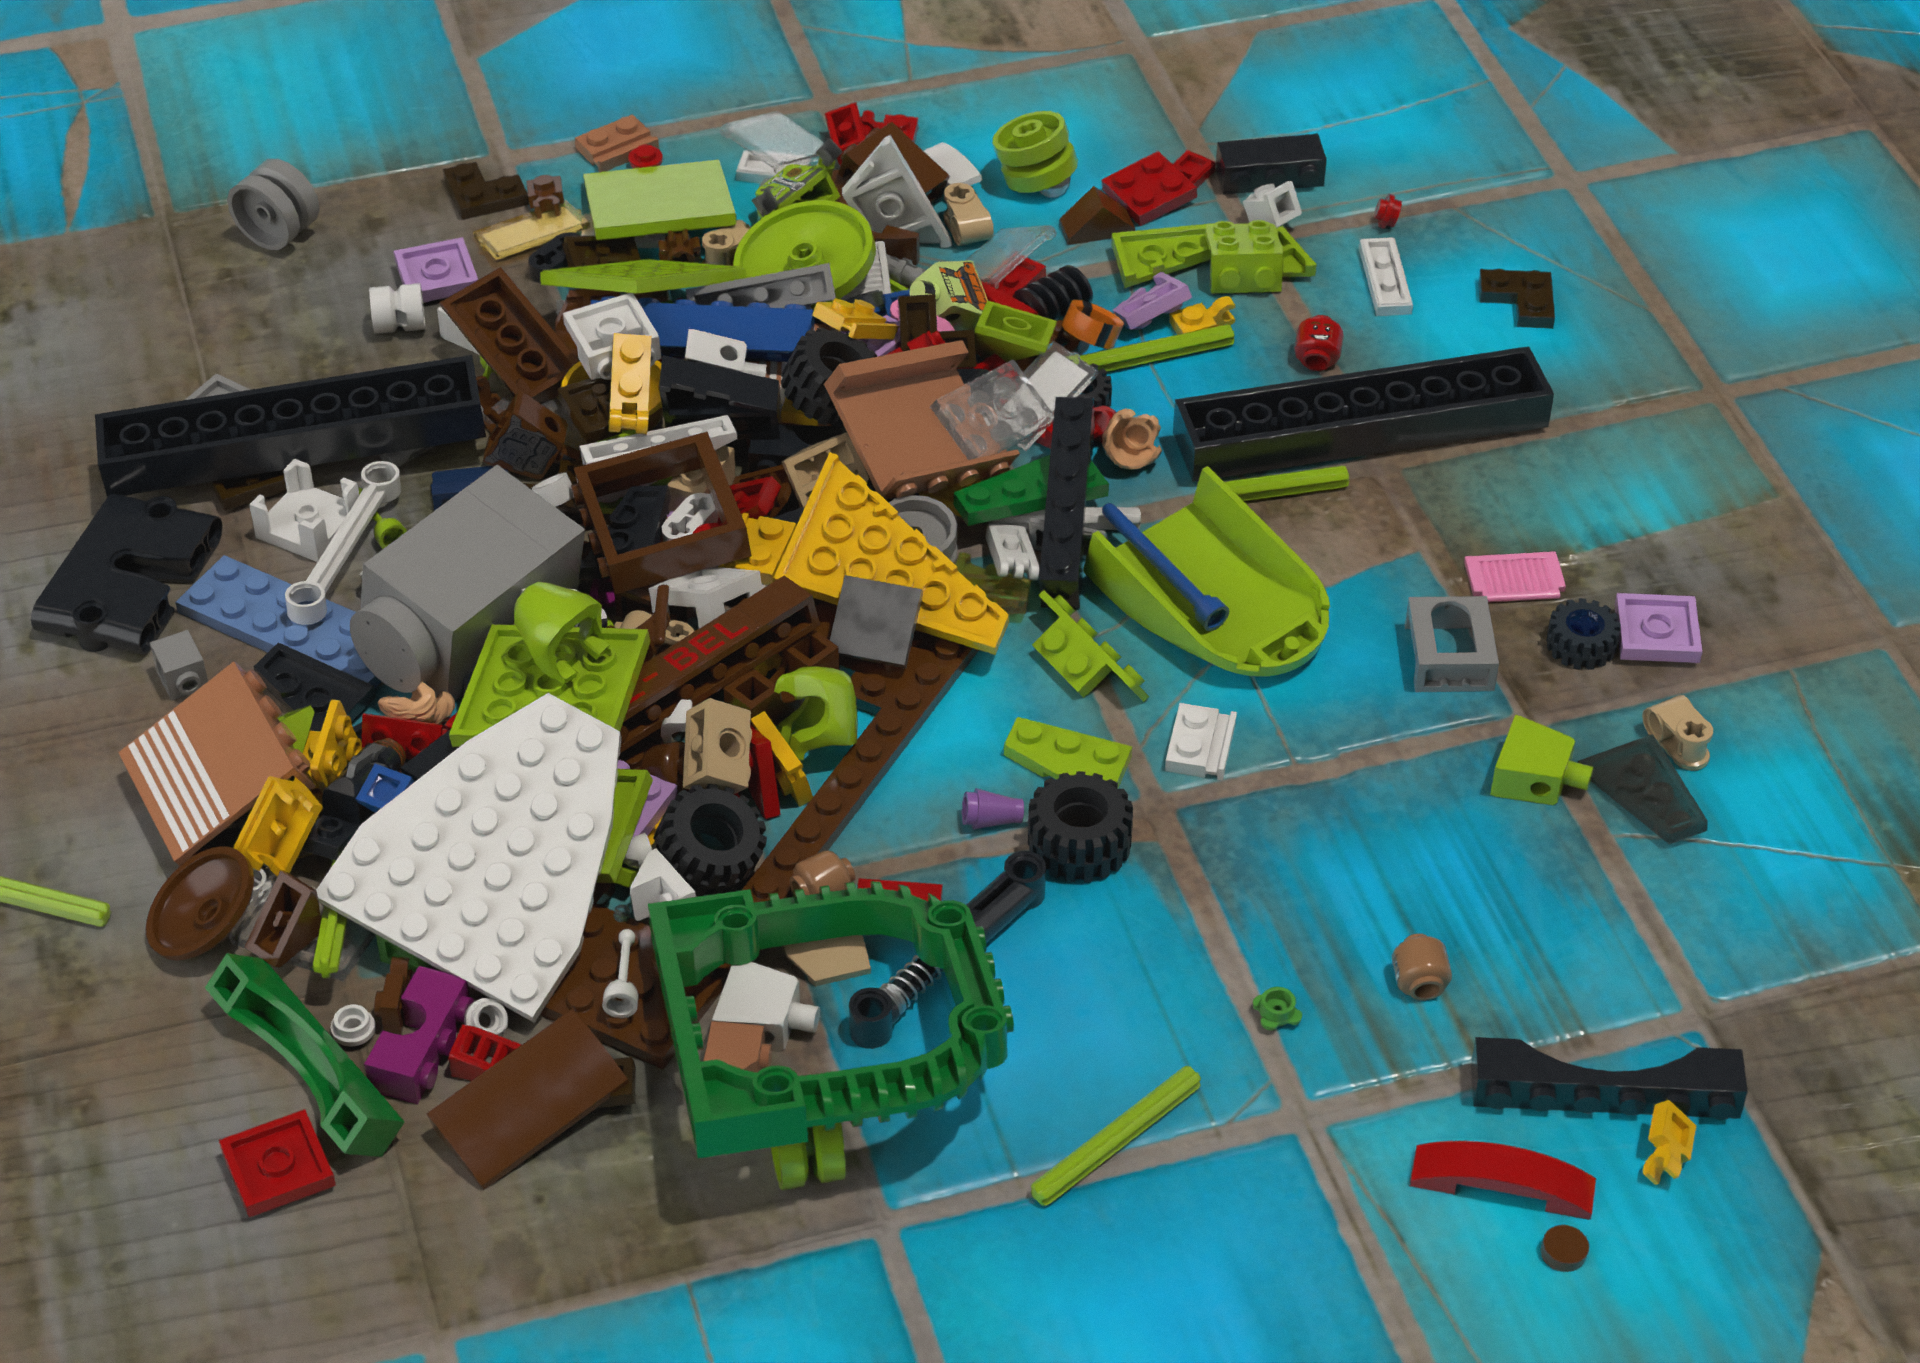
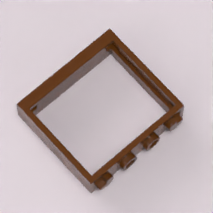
[570,432,752,594]

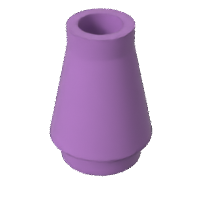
[962,788,1024,829]

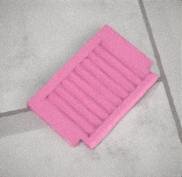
[1464,551,1566,603]

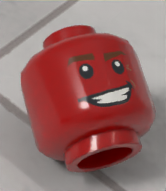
[1294,315,1344,371]

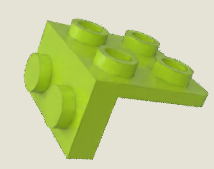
[1205,220,1283,294]

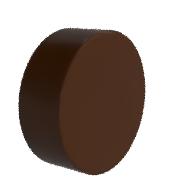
[1540,1225,1589,1272]

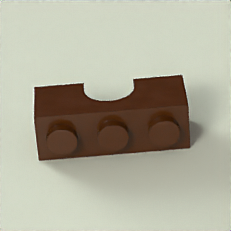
[723,630,839,729]

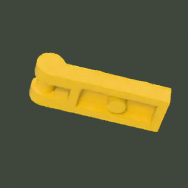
[609,333,652,434]

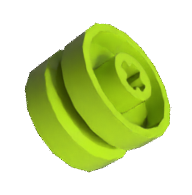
[992,111,1078,193]
[770,1122,846,1190]

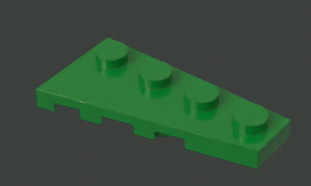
[953,455,1109,526]

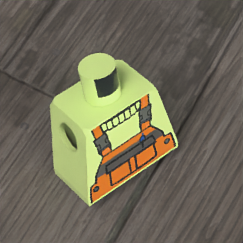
[909,261,988,332]

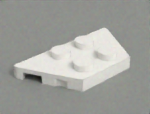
[842,135,952,248]

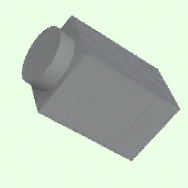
[350,465,585,701]

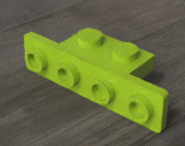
[1032,590,1149,702]

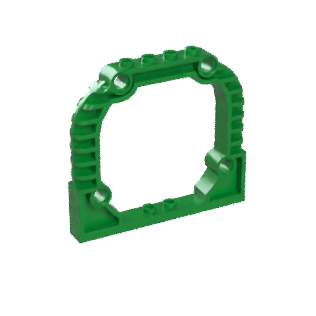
[648,881,1014,1159]

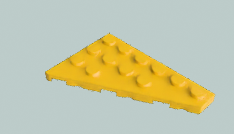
[773,452,1009,655]

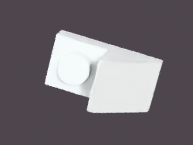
[630,848,696,921]

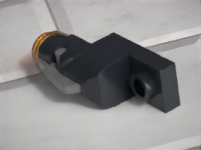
[302,738,406,860]

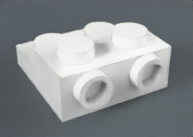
[563,293,661,380]

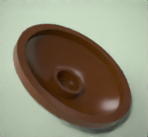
[146,846,254,961]

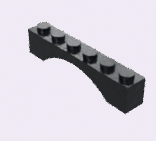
[1039,397,1095,609]
[1471,1037,1748,1120]

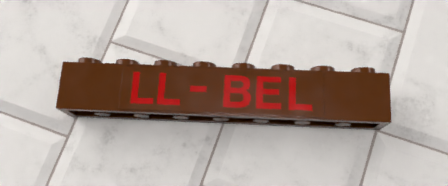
[620,576,820,753]

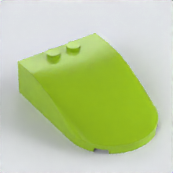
[1083,466,1330,676]

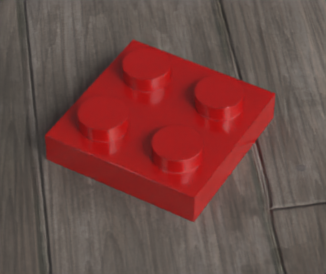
[1101,151,1198,226]
[219,1109,336,1218]

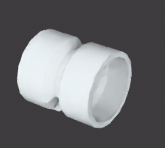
[369,283,425,334]

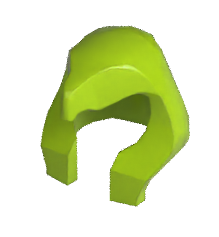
[514,581,610,685]
[774,666,858,760]

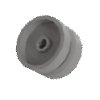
[227,159,320,250]
[889,495,957,566]

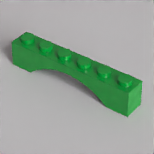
[205,953,405,1157]

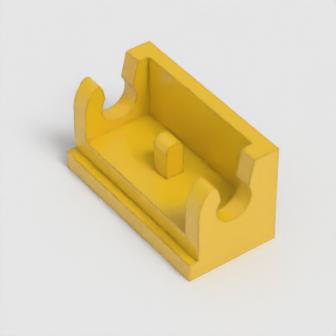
[233,776,323,877]

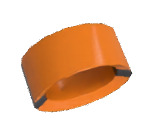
[1061,300,1124,349]

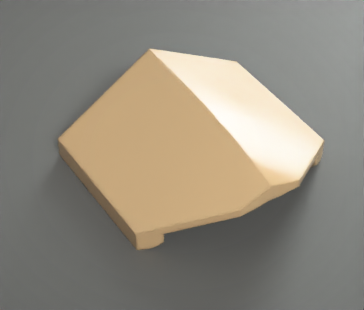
[782,432,869,507]
[783,935,871,987]

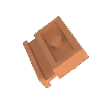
[575,114,659,172]

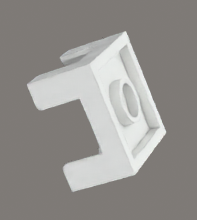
[249,459,359,562]
[649,567,762,628]

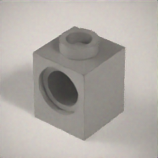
[150,630,208,701]

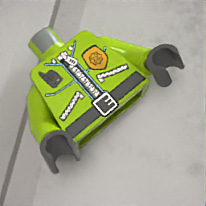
[751,138,843,221]

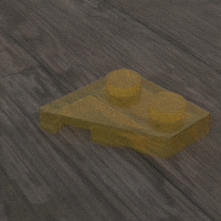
[956,552,1031,615]

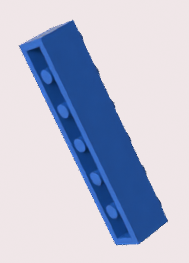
[591,296,815,362]

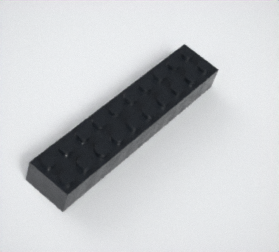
[1173,346,1554,482]
[95,355,486,497]

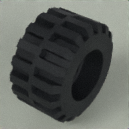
[781,328,877,427]
[1028,771,1133,882]
[652,784,767,897]

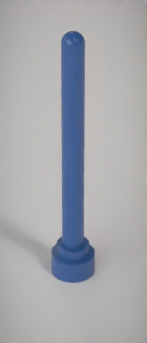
[1102,503,1229,631]

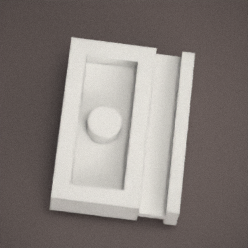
[1165,703,1237,781]

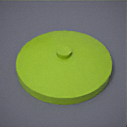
[733,200,876,309]

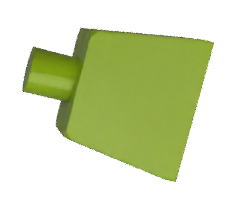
[1490,715,1594,805]

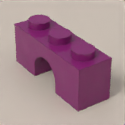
[364,966,474,1105]

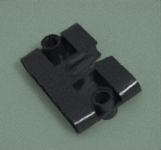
[31,493,223,655]

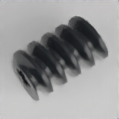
[1013,265,1093,321]

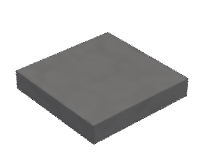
[830,575,923,668]

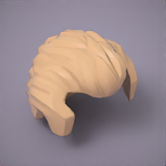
[1102,409,1162,470]
[378,682,455,724]

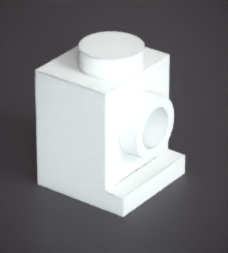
[1243,181,1302,228]

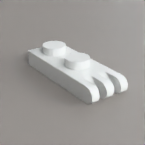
[985,523,1039,580]

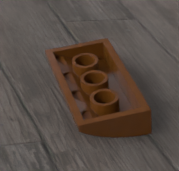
[440,267,579,403]
[426,1008,629,1190]

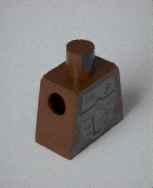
[483,390,580,479]

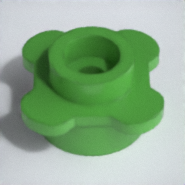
[1253,987,1302,1030]

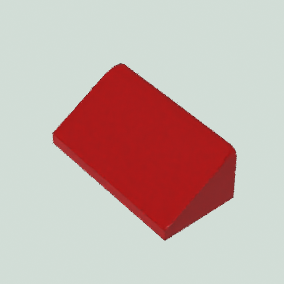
[825,102,866,166]

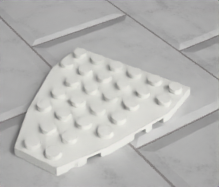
[316,693,621,1023]

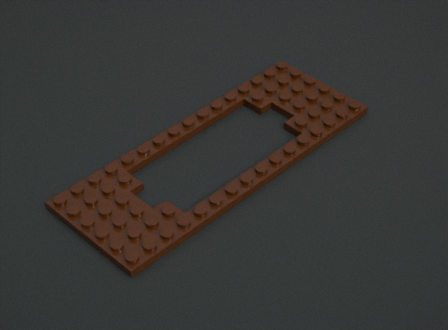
[540,596,979,1069]

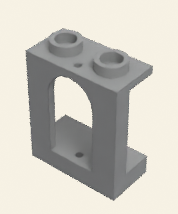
[1405,596,1499,692]

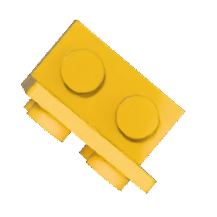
[294,700,362,811]

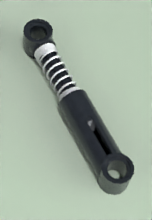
[849,851,1046,1049]

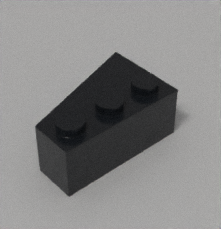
[659,355,782,440]

